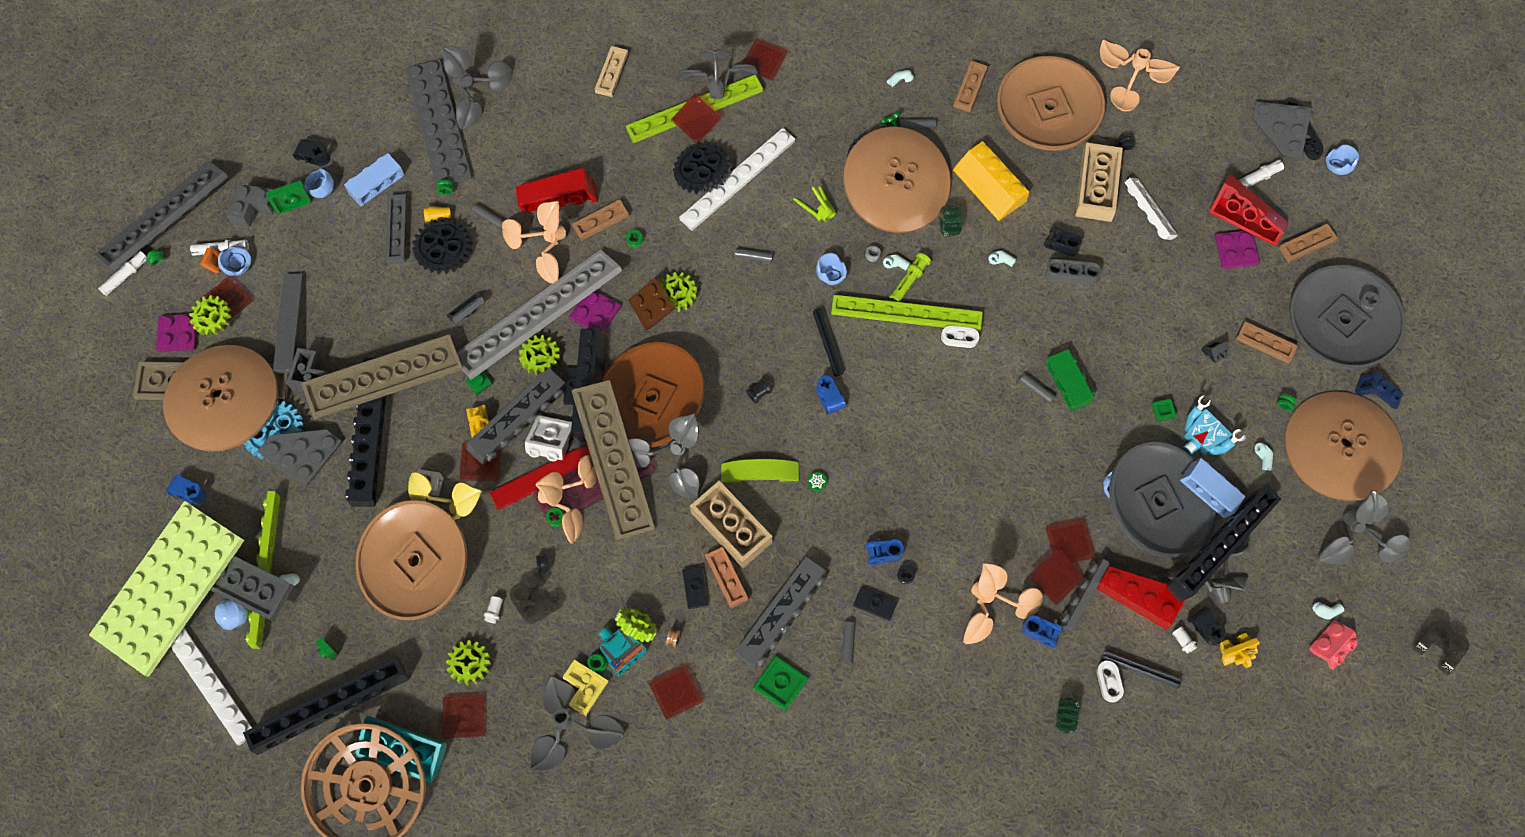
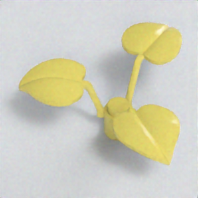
[408,472,481,520]

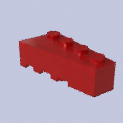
[515,168,598,213]
[1209,174,1289,246]
[1096,566,1185,630]

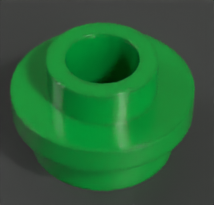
[146,249,165,266]
[586,653,607,674]

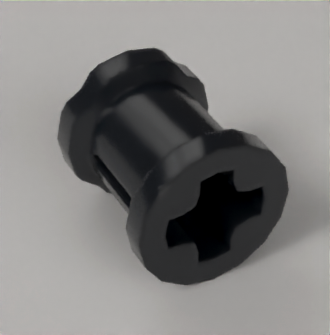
[746,379,771,404]

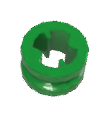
[437,180,453,195]
[626,230,643,248]
[1277,394,1297,412]
[546,508,564,527]

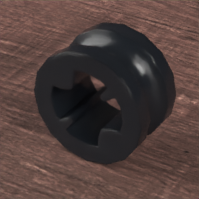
[1117,135,1135,151]
[536,554,549,573]
[897,565,915,584]

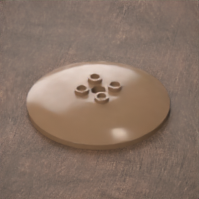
[997,56,1105,151]
[843,127,950,233]
[163,345,278,451]
[1285,392,1403,501]
[356,500,467,620]

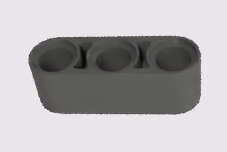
[1045,259,1102,285]

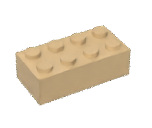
[1075,143,1123,222]
[690,481,772,568]

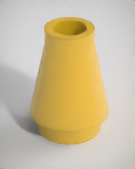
[423,206,451,224]

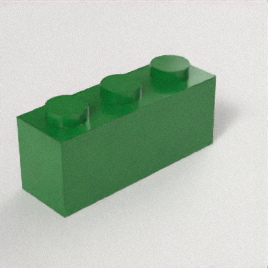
[1045,349,1095,412]

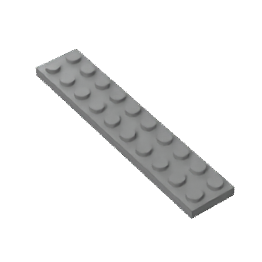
[457,249,622,380]

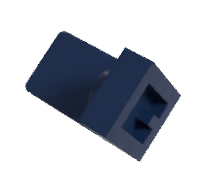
[1355,373,1403,409]

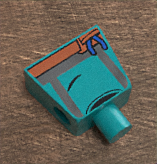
[598,627,647,677]

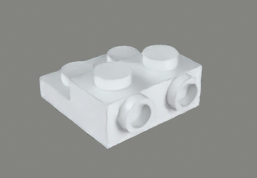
[525,415,572,461]

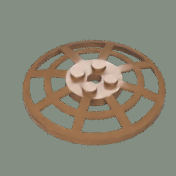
[301,723,426,837]

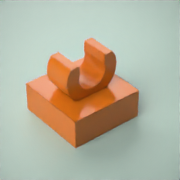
[200,247,220,273]

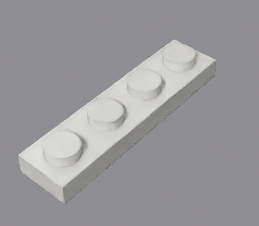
[1125,178,1178,240]

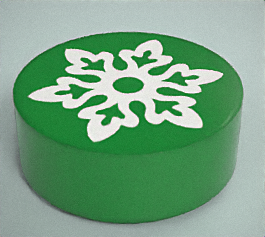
[807,472,827,492]

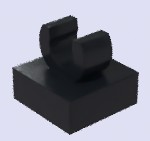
[1201,340,1229,363]

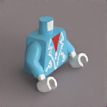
[1183,396,1246,456]

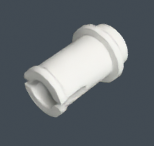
[484,596,503,623]
[1172,626,1197,654]

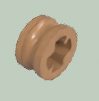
[666,627,681,647]

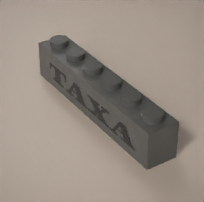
[466,367,565,464]
[735,557,826,670]

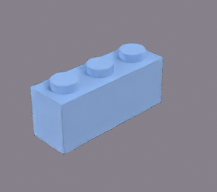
[344,153,404,206]
[1180,458,1245,518]

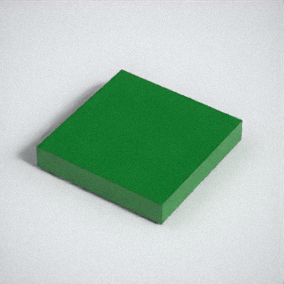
[265,180,312,215]
[752,655,809,712]

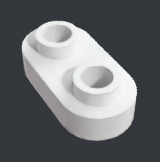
[941,326,979,348]
[1097,661,1124,702]

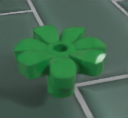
[880,111,901,127]

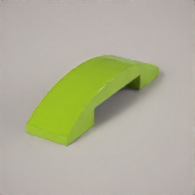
[721,459,799,482]

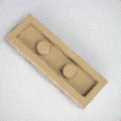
[595,46,628,97]

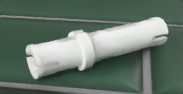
[1238,159,1284,188]
[190,239,249,256]
[98,251,146,297]

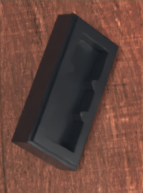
[447,294,485,324]
[563,368,577,405]
[682,567,708,609]
[853,587,898,621]

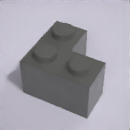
[226,184,274,228]
[286,348,330,393]

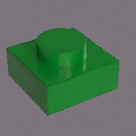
[465,372,492,396]
[1151,399,1176,423]
[315,638,338,661]

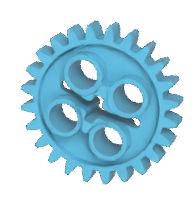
[243,400,305,461]

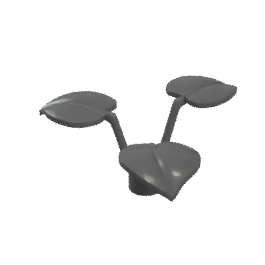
[442,46,513,130]
[677,49,758,99]
[628,414,700,498]
[1318,490,1411,564]
[1163,543,1250,603]
[531,677,624,771]

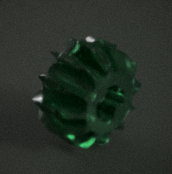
[939,205,963,237]
[1055,697,1080,734]

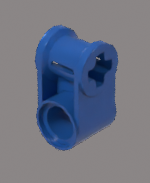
[816,375,846,415]
[165,474,206,505]
[865,539,904,565]
[1022,616,1063,648]

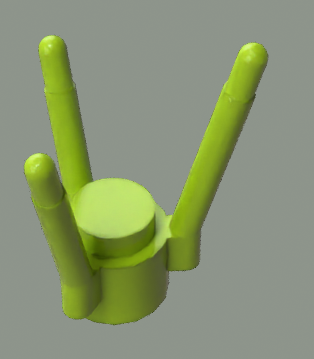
[793,186,836,222]

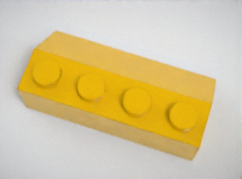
[953,141,1029,221]

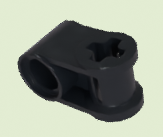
[293,139,330,166]
[1044,227,1082,256]
[1187,606,1226,646]

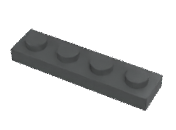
[385,194,407,263]
[1059,559,1110,631]

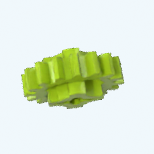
[661,272,697,312]
[189,295,232,336]
[519,335,561,376]
[615,607,658,642]
[446,640,491,685]

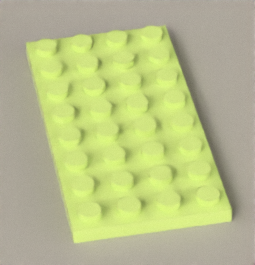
[89,501,245,677]

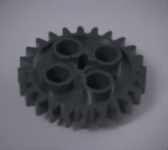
[673,142,732,195]
[412,217,473,274]

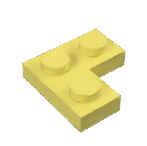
[563,660,608,716]

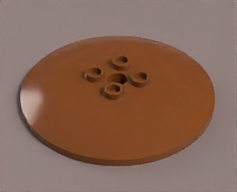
[603,342,705,448]

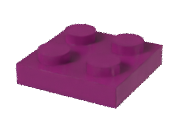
[1214,231,1260,269]
[569,291,621,333]
[156,314,197,352]

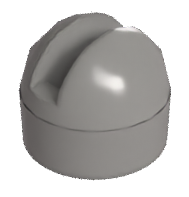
[865,246,881,262]

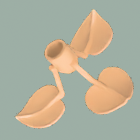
[1100,40,1180,111]
[502,201,566,284]
[536,455,598,544]
[963,563,1043,644]

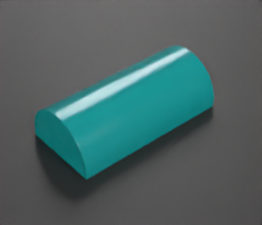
[354,716,447,783]

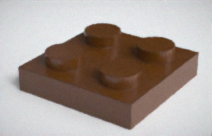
[629,278,676,330]

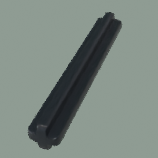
[813,308,844,377]
[1102,650,1182,689]

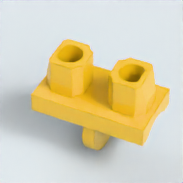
[466,405,489,437]
[1220,633,1259,668]

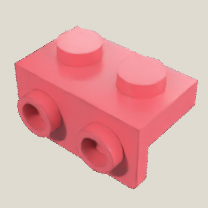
[1309,620,1358,670]

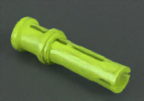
[889,252,931,302]

